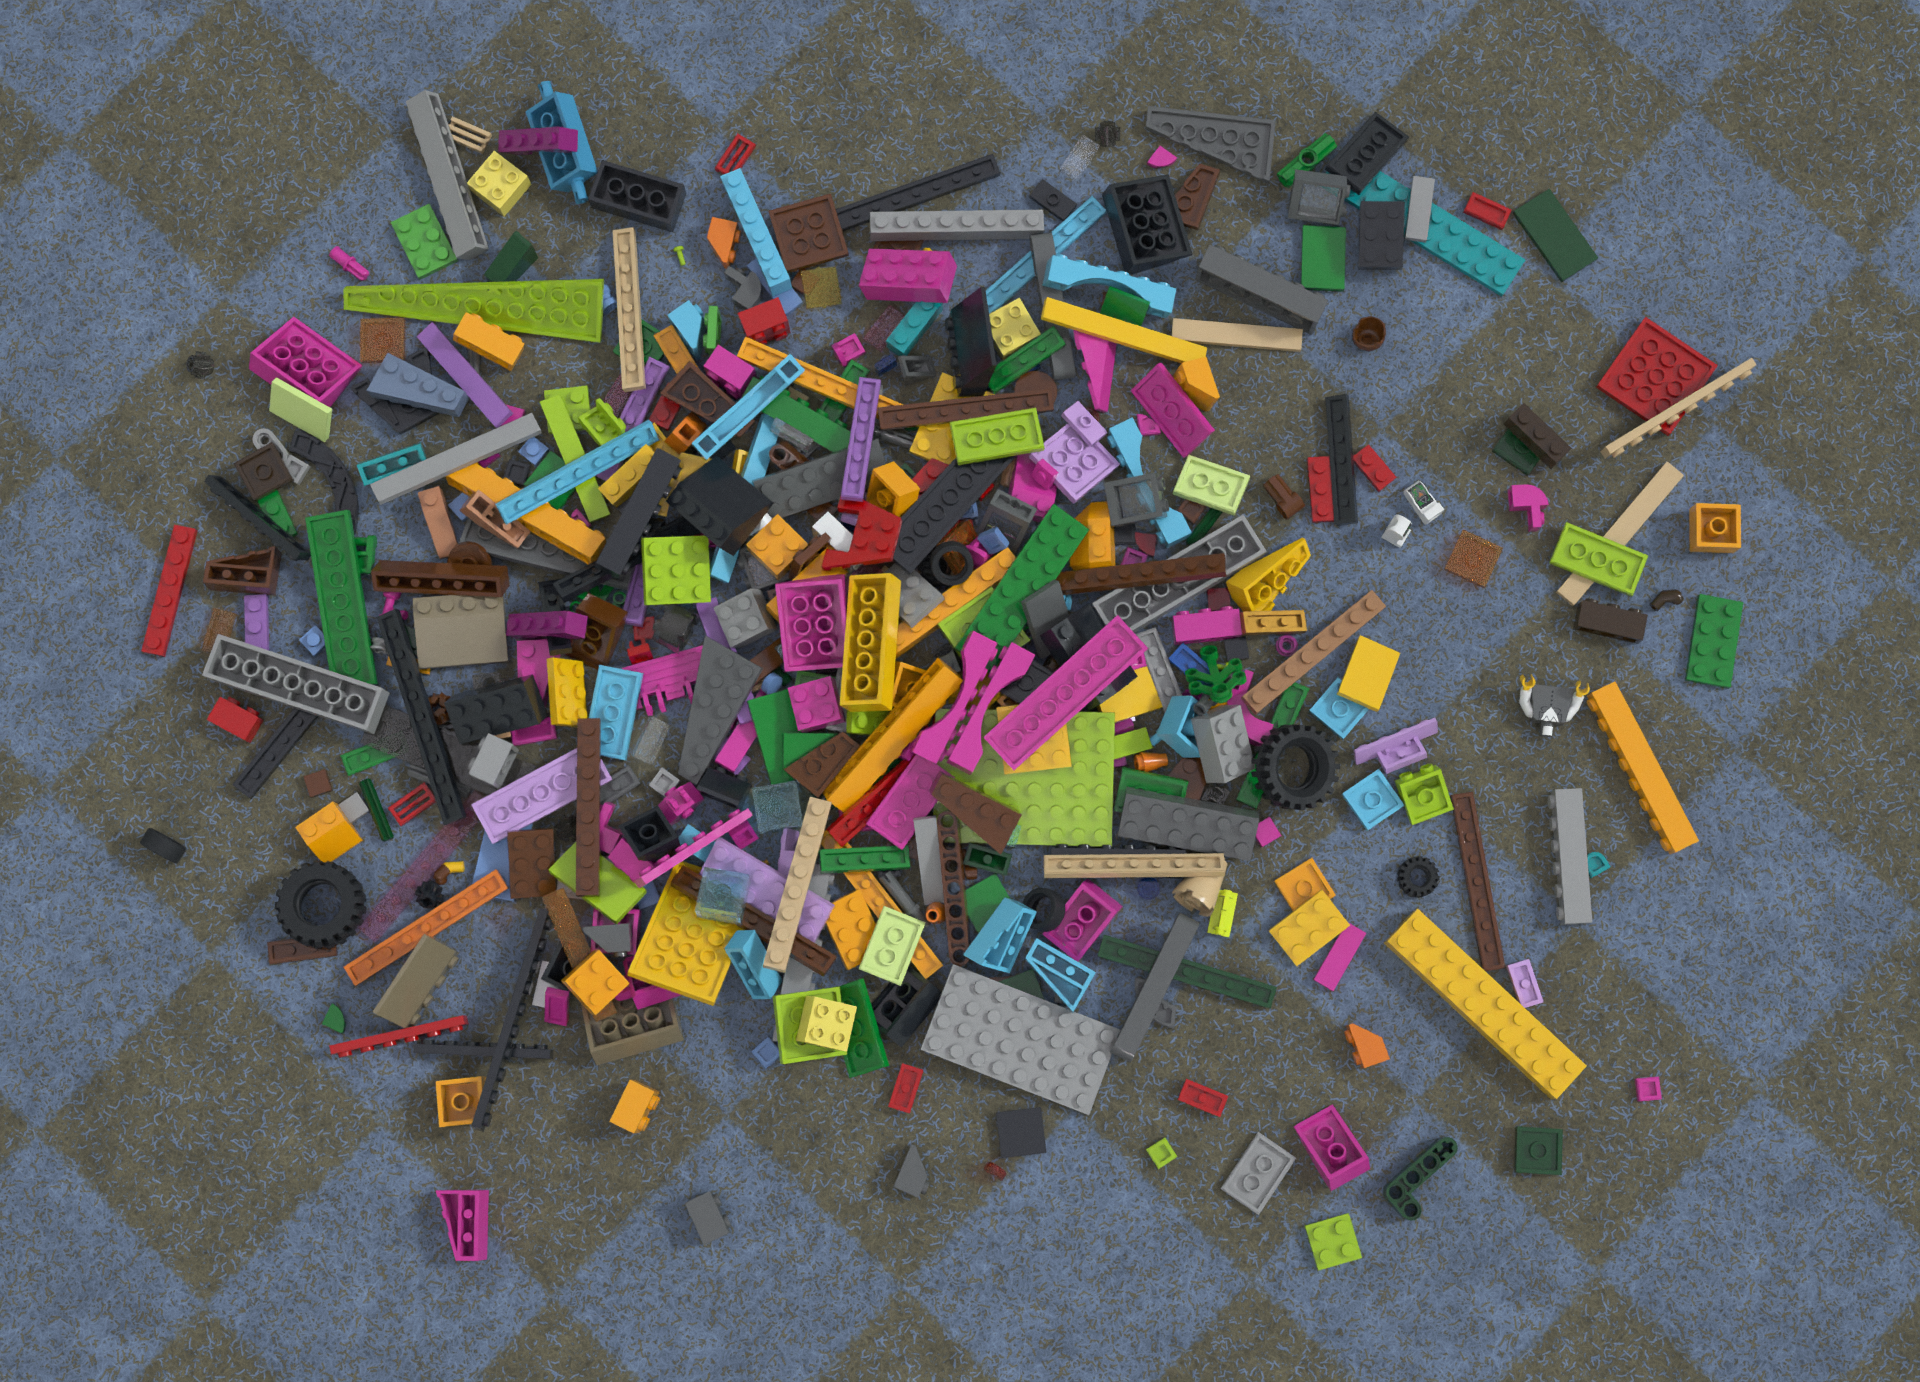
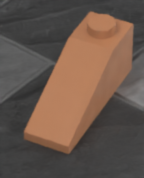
[418,486,458,559]
[459,490,531,549]

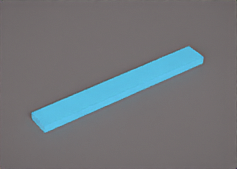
[986,196,1107,314]
[710,414,783,583]
[495,420,659,525]

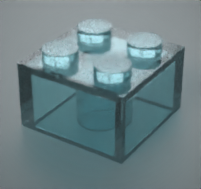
[752,781,803,835]
[695,867,751,925]

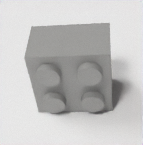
[714,589,778,648]
[468,733,519,790]

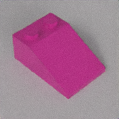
[1007,453,1057,522]
[1043,879,1123,962]
[1294,1104,1370,1191]

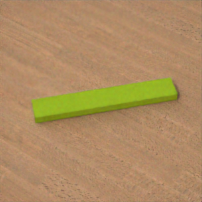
[540,394,610,523]

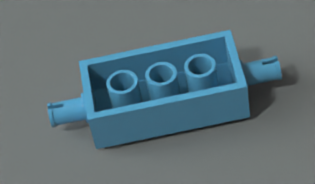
[526,81,598,204]

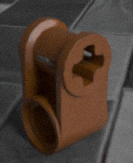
[769,441,809,470]

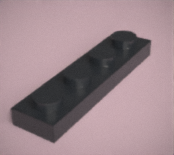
[538,579,572,656]

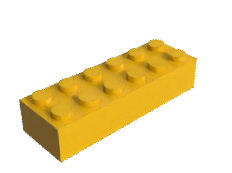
[840,573,901,712]

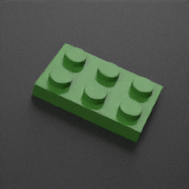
[391,204,458,280]

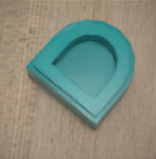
[1587,852,1611,879]

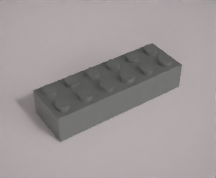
[1195,245,1328,335]
[1118,786,1259,861]

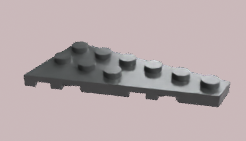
[1145,106,1276,184]
[678,636,763,785]

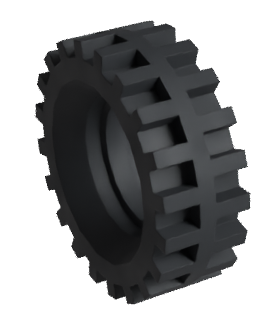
[1251,724,1340,810]

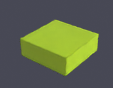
[1146,1137,1177,1169]

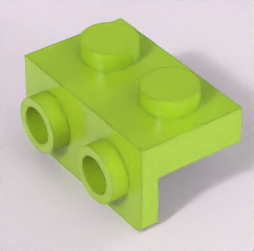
[578,398,626,447]

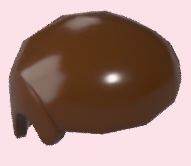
[1352,316,1386,352]

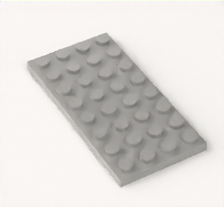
[920,964,1120,1115]

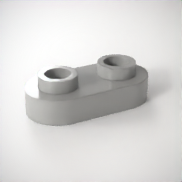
[253,428,289,463]

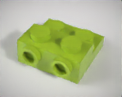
[1395,764,1454,825]

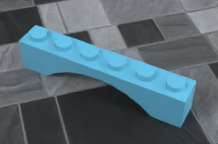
[720,168,792,297]
[1042,254,1176,318]
[691,354,805,461]
[1107,417,1192,548]

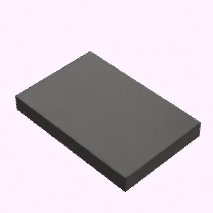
[1021,580,1069,659]

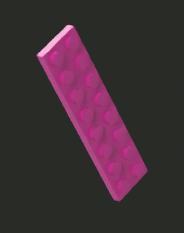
[983,615,1148,770]

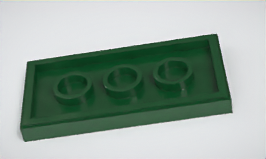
[1513,189,1598,283]

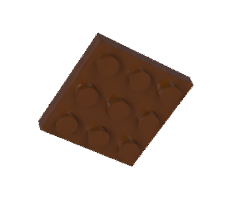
[768,193,849,273]

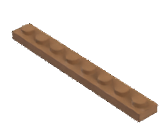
[1241,590,1386,715]

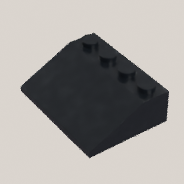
[1102,174,1192,274]
[945,287,996,397]
[666,456,774,556]
[1040,603,1138,710]

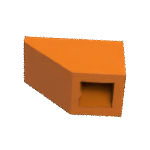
[707,217,741,269]
[664,412,708,455]
[1344,1023,1390,1069]

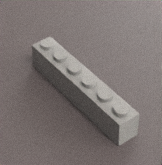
[1548,788,1592,925]

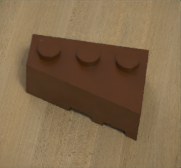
[203,546,282,595]

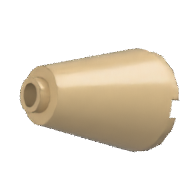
[1172,853,1227,917]

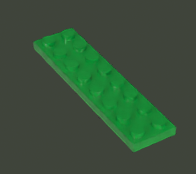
[954,504,1089,673]
[305,510,378,685]

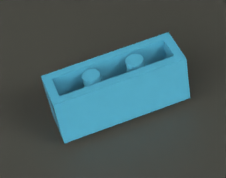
[724,930,783,999]

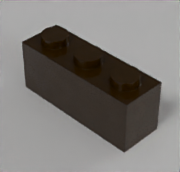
[1504,403,1572,469]
[1573,598,1648,644]

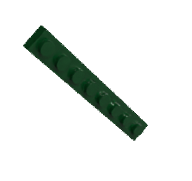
[1097,935,1277,1009]

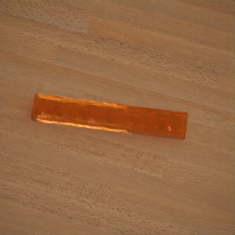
[542,887,617,1022]

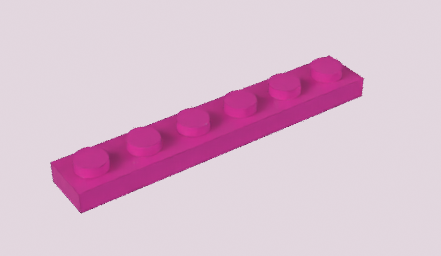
[634,808,753,888]

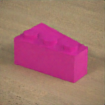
[517,639,561,708]
[436,1190,489,1261]

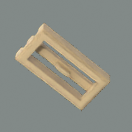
[448,116,492,154]

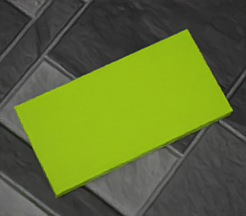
[950,408,1045,465]
[1549,522,1648,597]
[549,842,647,924]

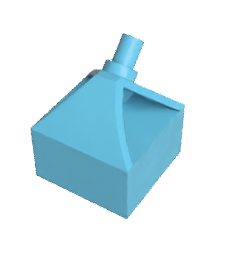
[1150,696,1200,758]

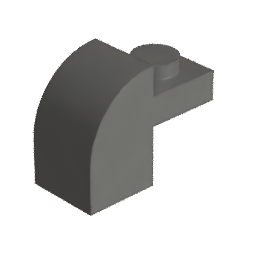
[724,266,763,311]

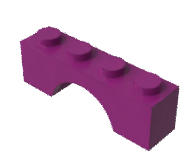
[498,127,578,155]
[506,611,588,640]

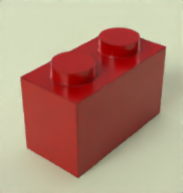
[206,696,264,743]

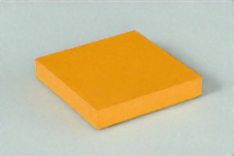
[1274,858,1336,911]

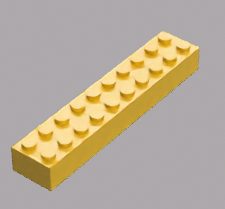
[1384,909,1587,1099]

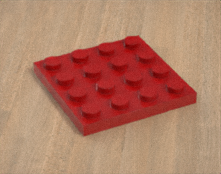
[1596,317,1718,436]

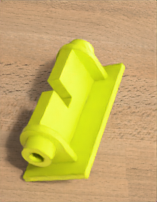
[1207,889,1238,937]

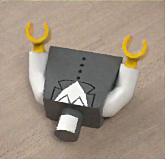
[1519,674,1590,737]

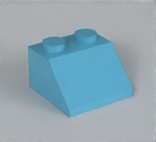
[668,300,706,361]

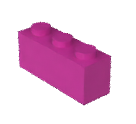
[1171,606,1242,645]

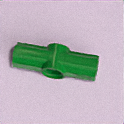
[1276,133,1337,189]

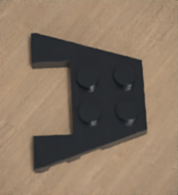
[350,347,439,435]

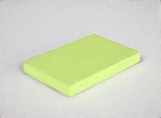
[269,378,332,442]
[1173,455,1250,516]
[858,906,926,986]

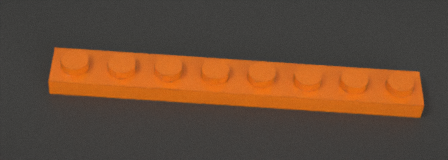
[343,869,509,986]

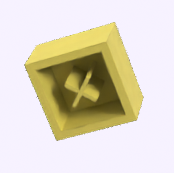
[467,151,531,217]
[989,298,1041,360]
[796,996,857,1052]

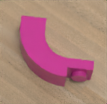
[1227,669,1274,746]

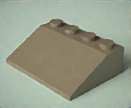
[413,595,509,669]
[373,934,460,1028]
[581,998,684,1065]

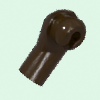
[1649,589,1684,612]

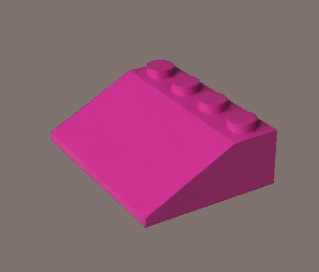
[249,317,362,407]
[775,574,848,672]

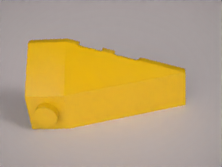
[1226,538,1311,611]

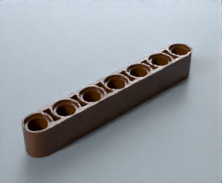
[937,810,971,967]

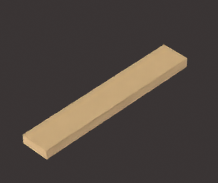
[1171,318,1303,352]

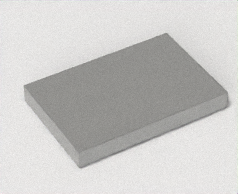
[1220,1132,1296,1215]

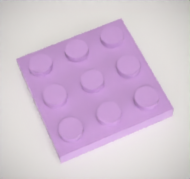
[1029,424,1120,504]

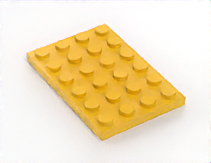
[627,861,744,1006]

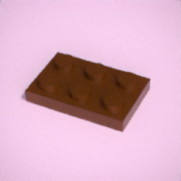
[507,828,556,899]

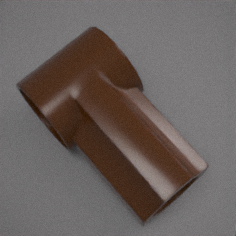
[1263,474,1305,520]

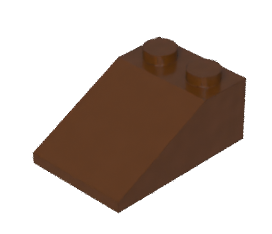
[565,593,628,670]

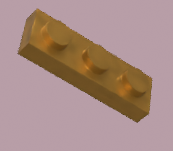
[1240,610,1307,635]

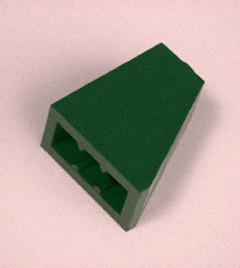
[484,231,538,282]

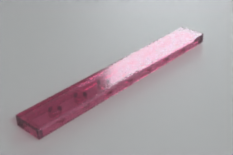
[358,790,484,943]

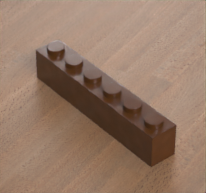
[371,560,510,597]

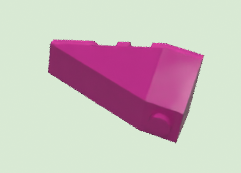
[1073,330,1117,413]

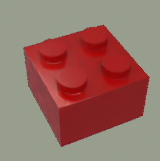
[738,297,791,345]

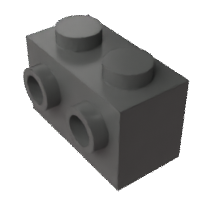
[685,1190,732,1245]

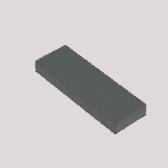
[573,765,641,808]

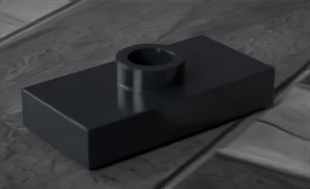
[1029,179,1077,222]

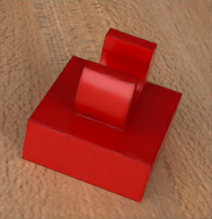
[627,638,654,665]

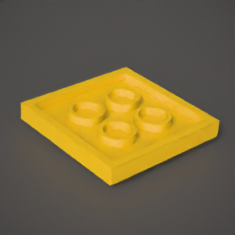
[996,704,1072,774]

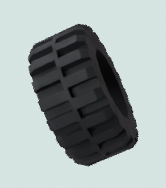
[275,860,367,949]

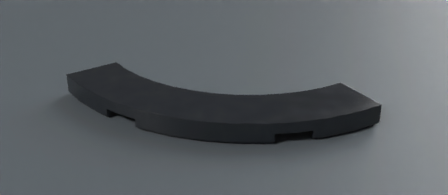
[289,430,359,535]

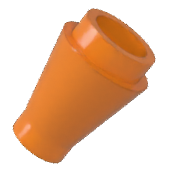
[1134,752,1168,772]
[926,902,946,924]

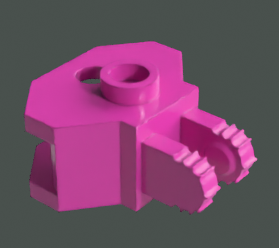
[658,781,704,825]

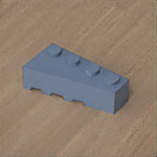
[366,353,469,417]

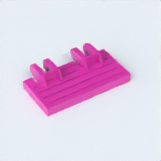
[622,645,703,717]

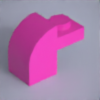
[1507,485,1549,532]
[600,801,622,854]

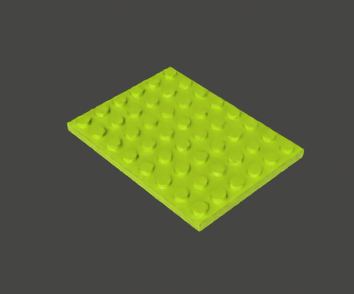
[933,708,1115,846]

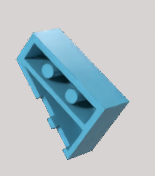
[963,897,1037,973]
[1025,938,1096,1013]

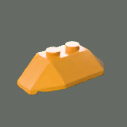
[1070,501,1116,570]

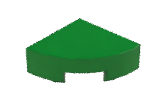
[322,1003,346,1034]

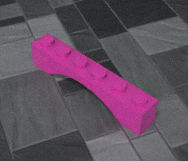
[910,631,998,764]
[946,642,1035,775]

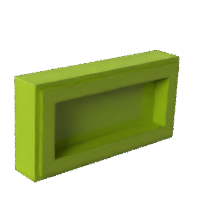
[1114,727,1153,760]

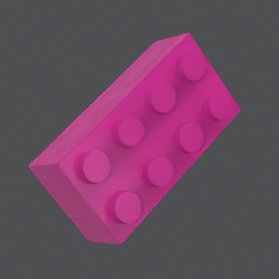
[859,249,957,303]

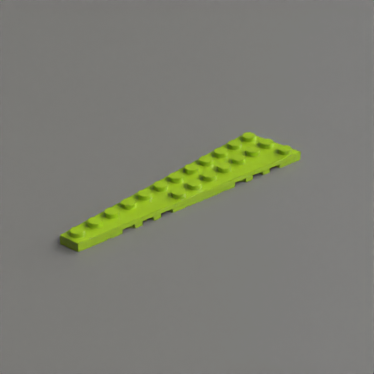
[343,279,604,343]

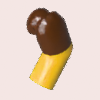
[433,861,465,885]

